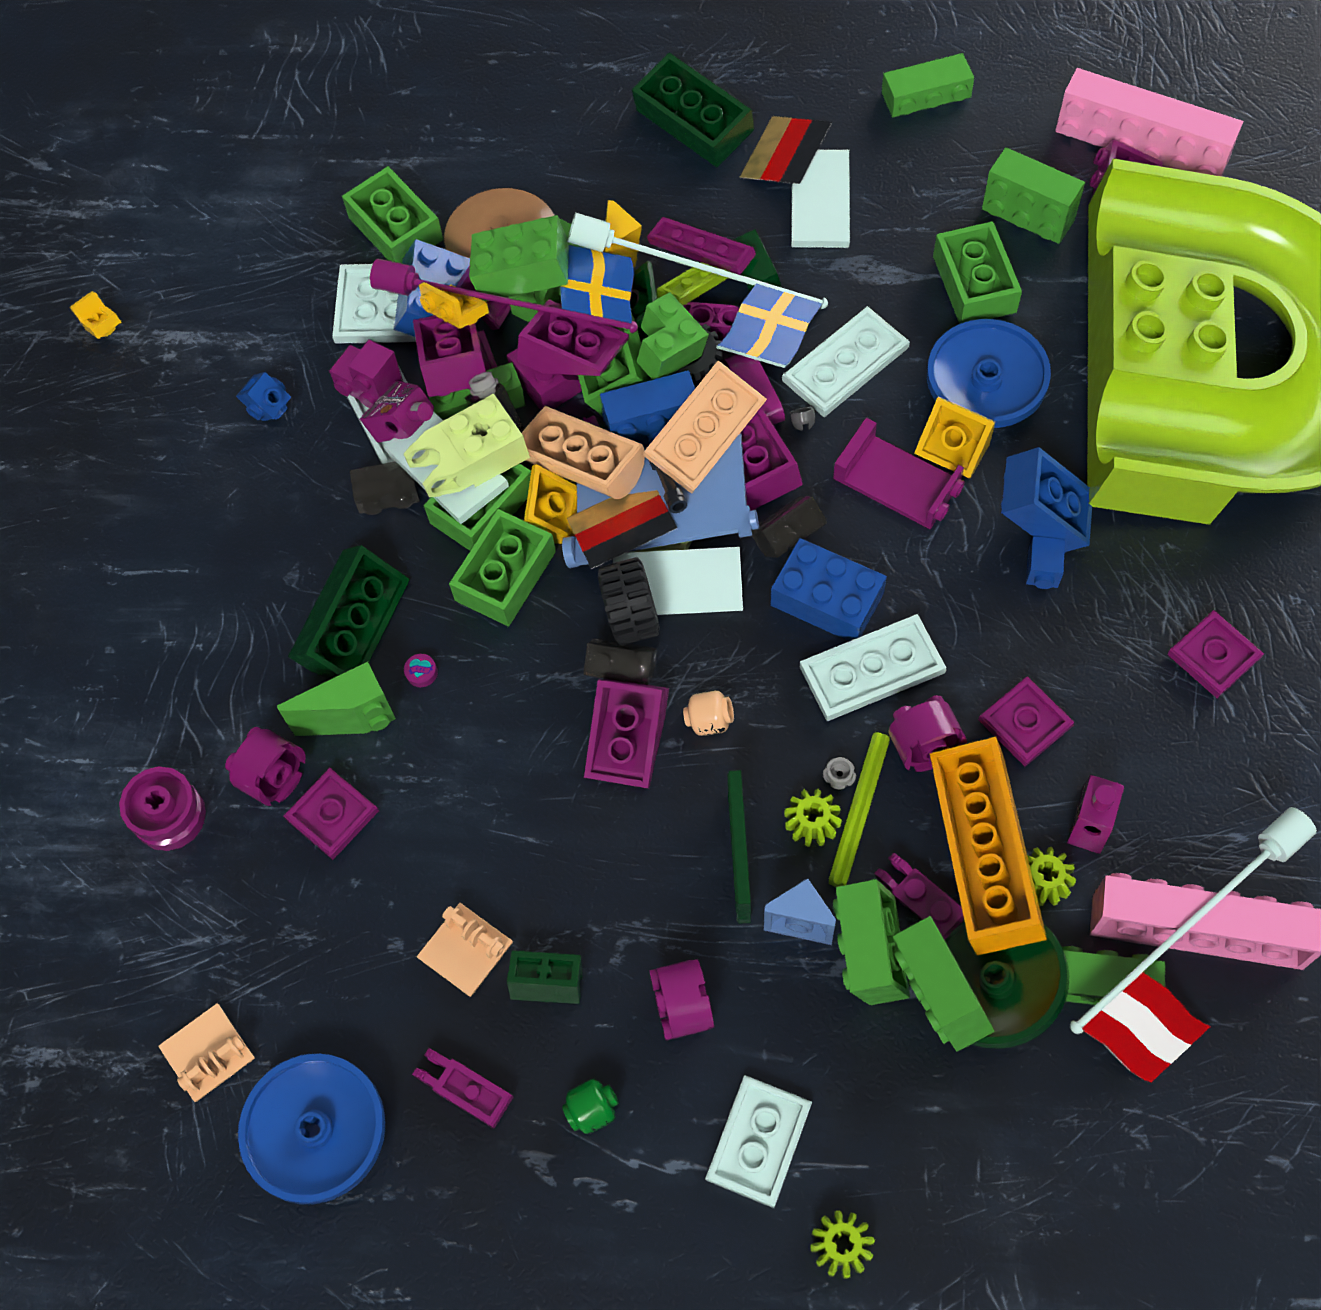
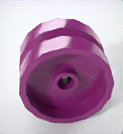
[119,766,206,851]

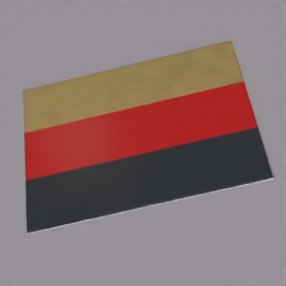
[740,116,832,184]
[567,490,677,569]

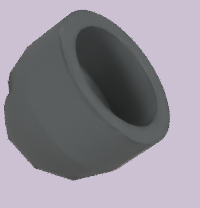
[790,407,815,431]

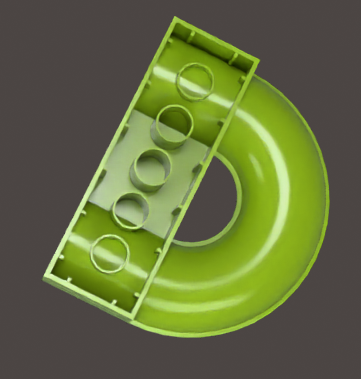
[1087,159,1321,525]

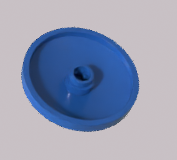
[926,319,1051,428]
[238,1054,385,1204]

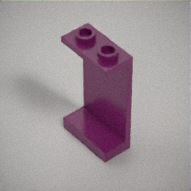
[833,418,965,529]

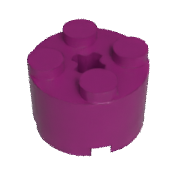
[888,695,967,772]
[225,727,306,806]
[649,959,714,1040]

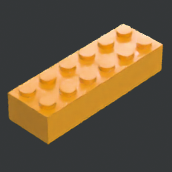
[930,737,1047,955]

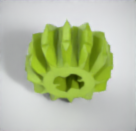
[784,788,842,847]
[1027,847,1076,906]
[810,1211,874,1279]

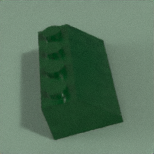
[288,545,410,679]

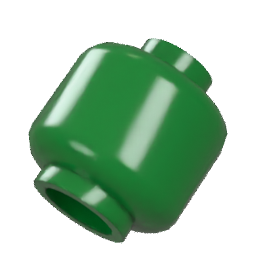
[562,1079,619,1134]

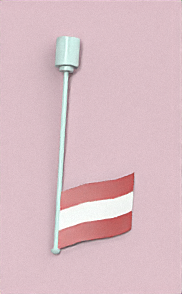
[1070,807,1316,1082]

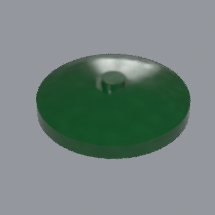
[945,920,1069,1048]

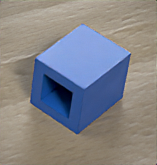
[1026,536,1065,589]

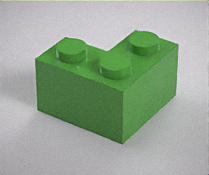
[637,292,709,380]

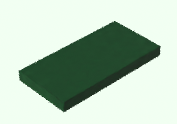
[727,770,751,924]

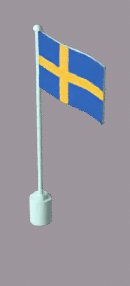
[567,212,828,368]

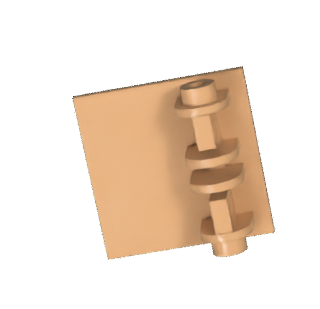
[417,902,513,997]
[158,1003,255,1103]

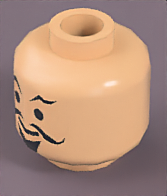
[683,690,734,736]

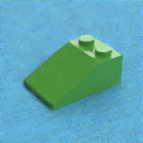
[277,662,396,736]

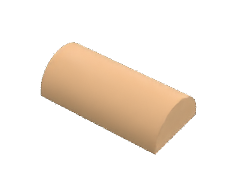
[522,406,645,499]

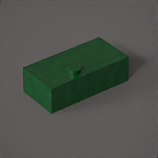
[632,53,754,167]

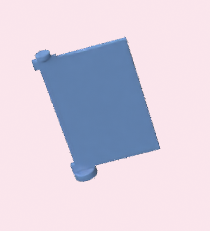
[562,433,759,568]

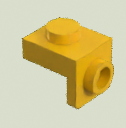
[70,291,121,339]

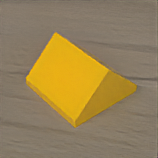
[603,200,642,268]
[914,397,995,479]
[524,464,577,544]

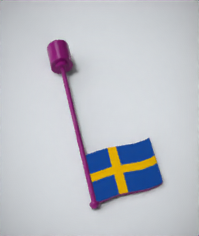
[370,245,638,333]

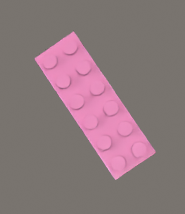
[1055,68,1244,176]
[1090,873,1321,970]

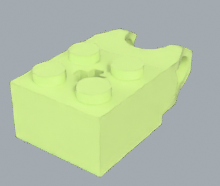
[403,394,530,497]

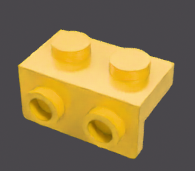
[419,282,489,329]

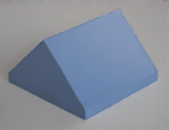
[764,879,836,945]

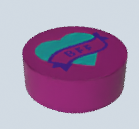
[404,654,438,687]

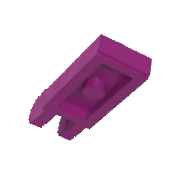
[874,853,964,940]
[412,1048,513,1129]

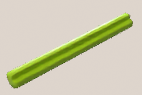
[828,732,890,887]

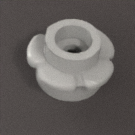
[469,372,499,399]
[823,757,856,790]

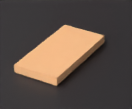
[642,360,767,494]

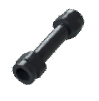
[648,460,687,513]

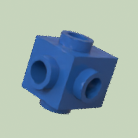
[236,372,291,421]

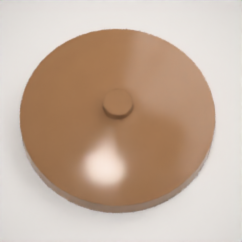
[444,188,554,258]

